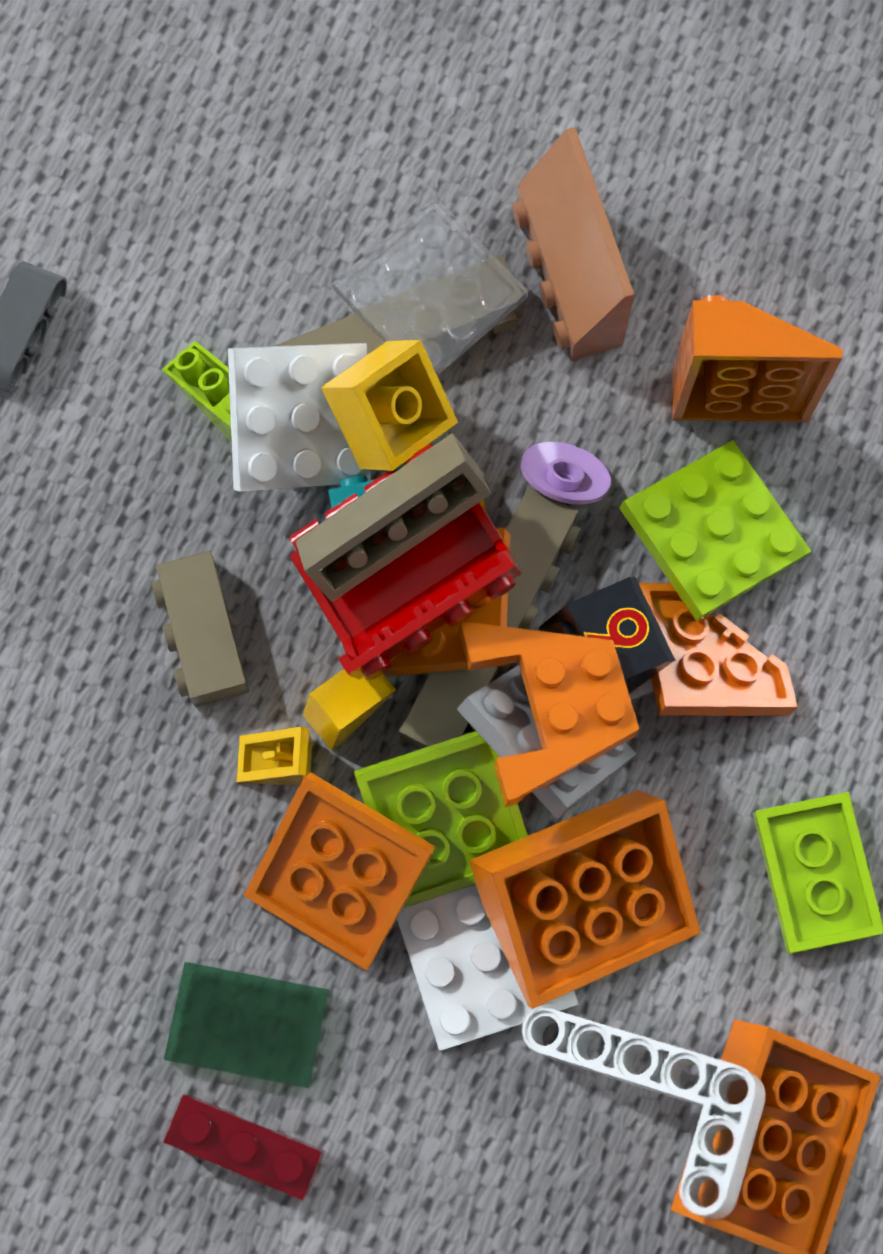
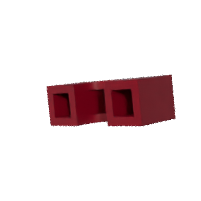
[163,1094,326,1201]

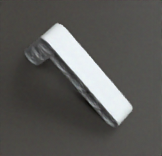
[522,1008,766,1219]

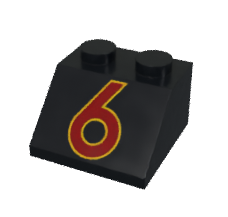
[538,577,675,694]

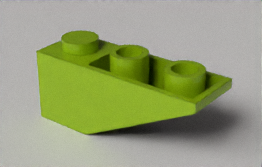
[161,341,232,442]

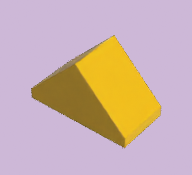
[303,669,396,751]
[236,726,313,786]

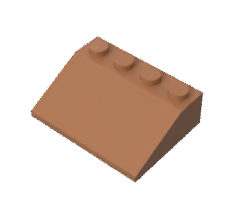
[512,127,634,361]

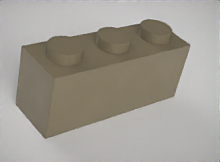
[151,550,249,707]

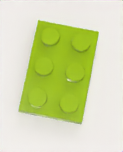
[753,791,883,955]

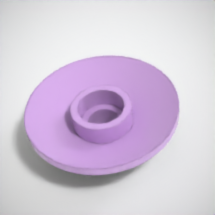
[521,441,611,505]

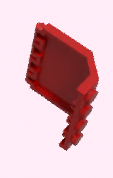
[289,443,522,680]

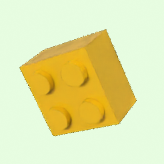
[321,340,458,471]

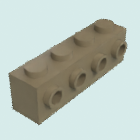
[296,433,491,602]

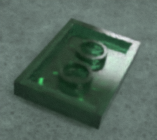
[164,962,329,1088]

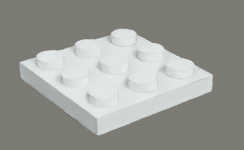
[228,343,371,492]
[397,884,579,1051]

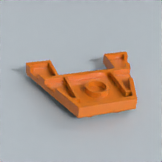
[458,622,639,807]

